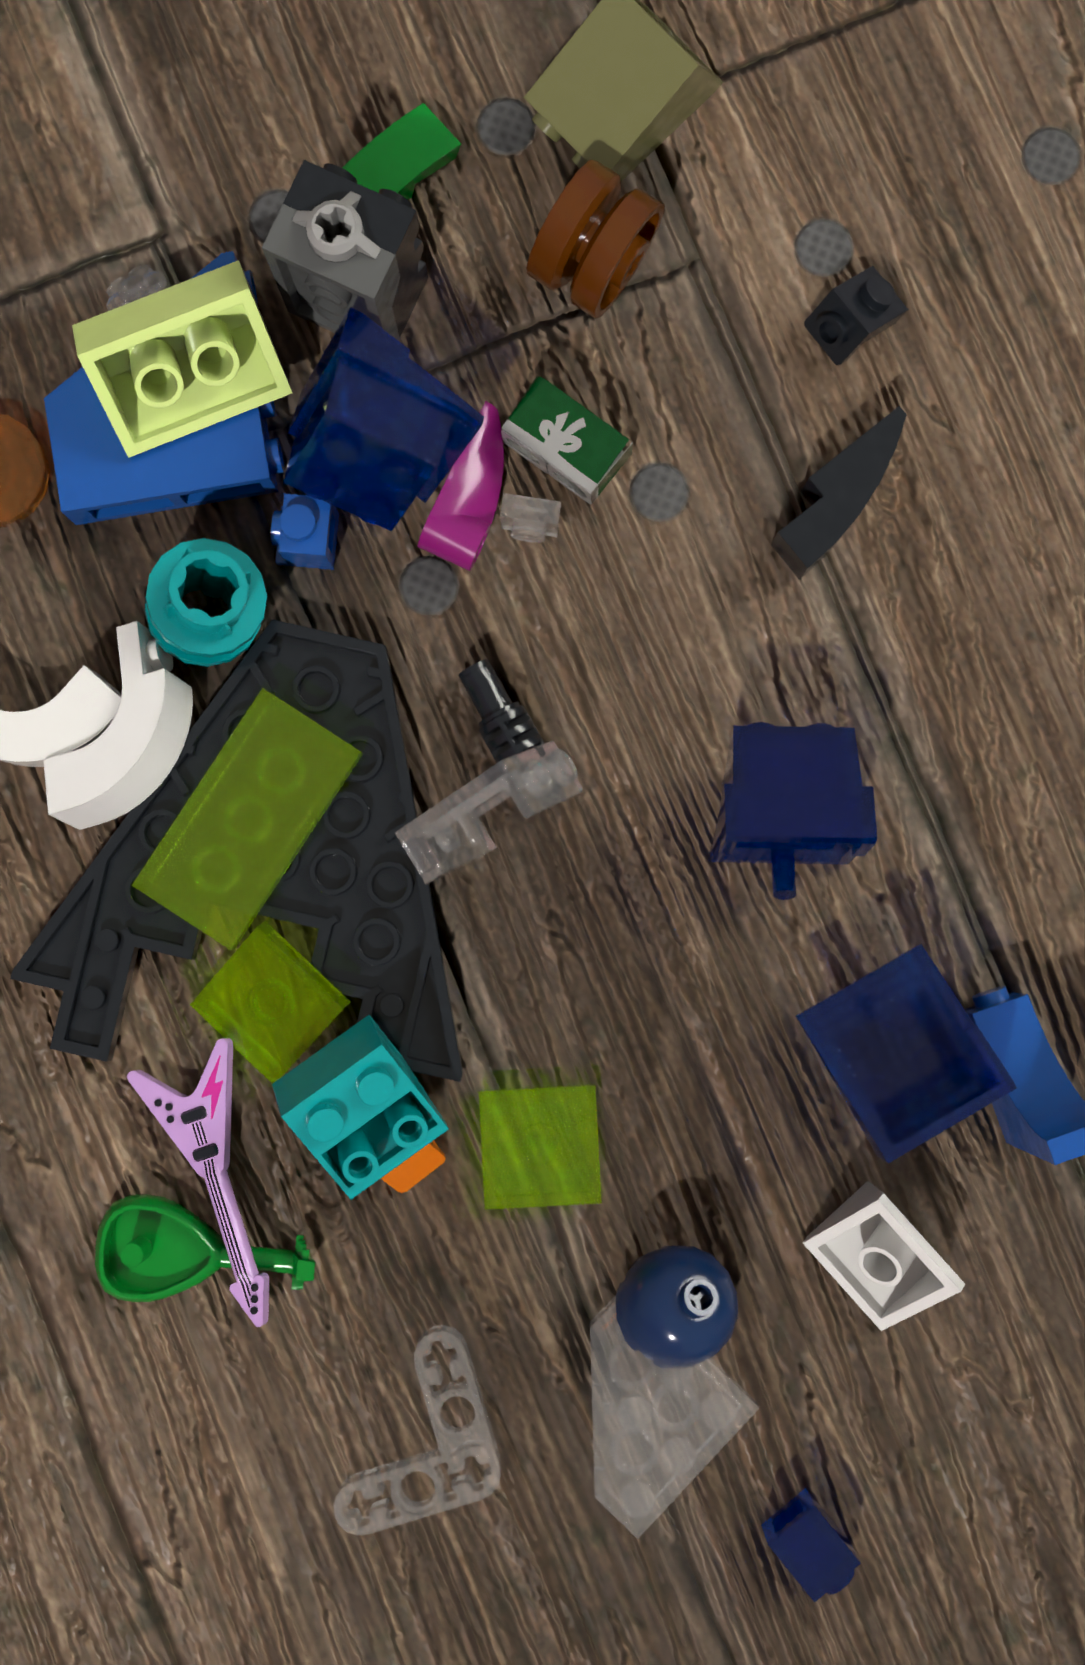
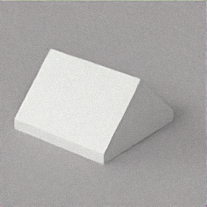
[803,1181,965,1331]

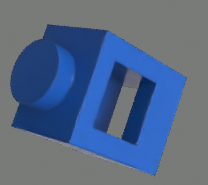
[271,493,339,570]

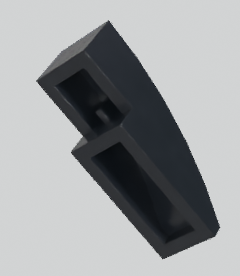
[771,406,907,580]

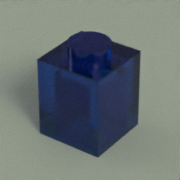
[761,1488,861,1602]

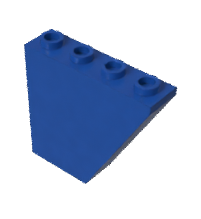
[44,251,285,525]

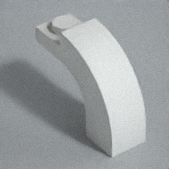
[43,621,193,830]
[0,665,122,767]

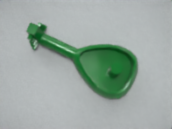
[95,1194,316,1302]

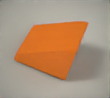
[380,1140,446,1193]

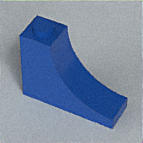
[959,986,1085,1165]

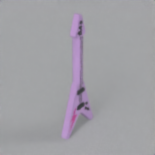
[127,1038,269,1327]

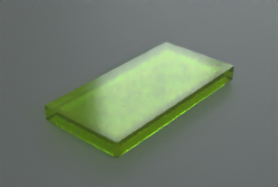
[132,688,363,950]

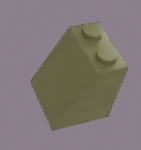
[523,0,723,182]

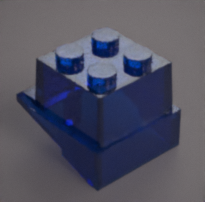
[283,307,484,531]
[710,722,877,900]
[795,944,1017,1163]

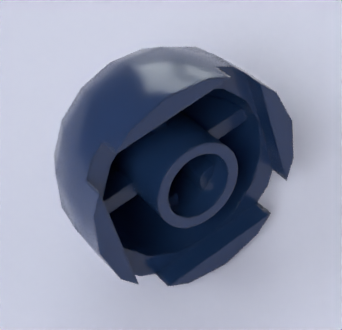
[616,1246,739,1369]

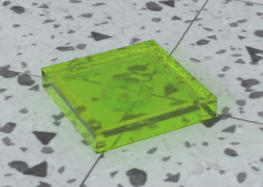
[190,921,350,1084]
[479,1084,602,1210]

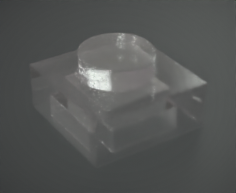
[500,493,561,543]

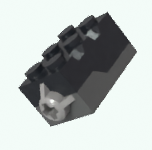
[262,160,428,358]

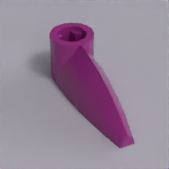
[417,401,504,571]

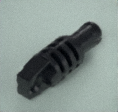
[458,659,561,812]

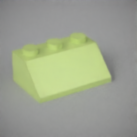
[72,260,292,458]

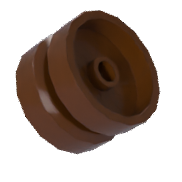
[526,160,665,319]

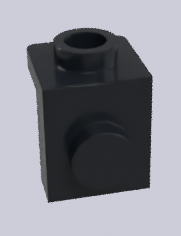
[804,266,909,365]

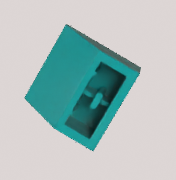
[272,1015,449,1200]

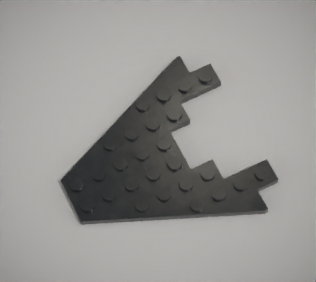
[10,619,463,1082]

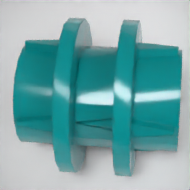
[145,538,267,667]

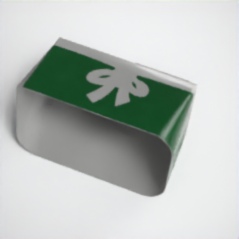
[501,376,633,505]

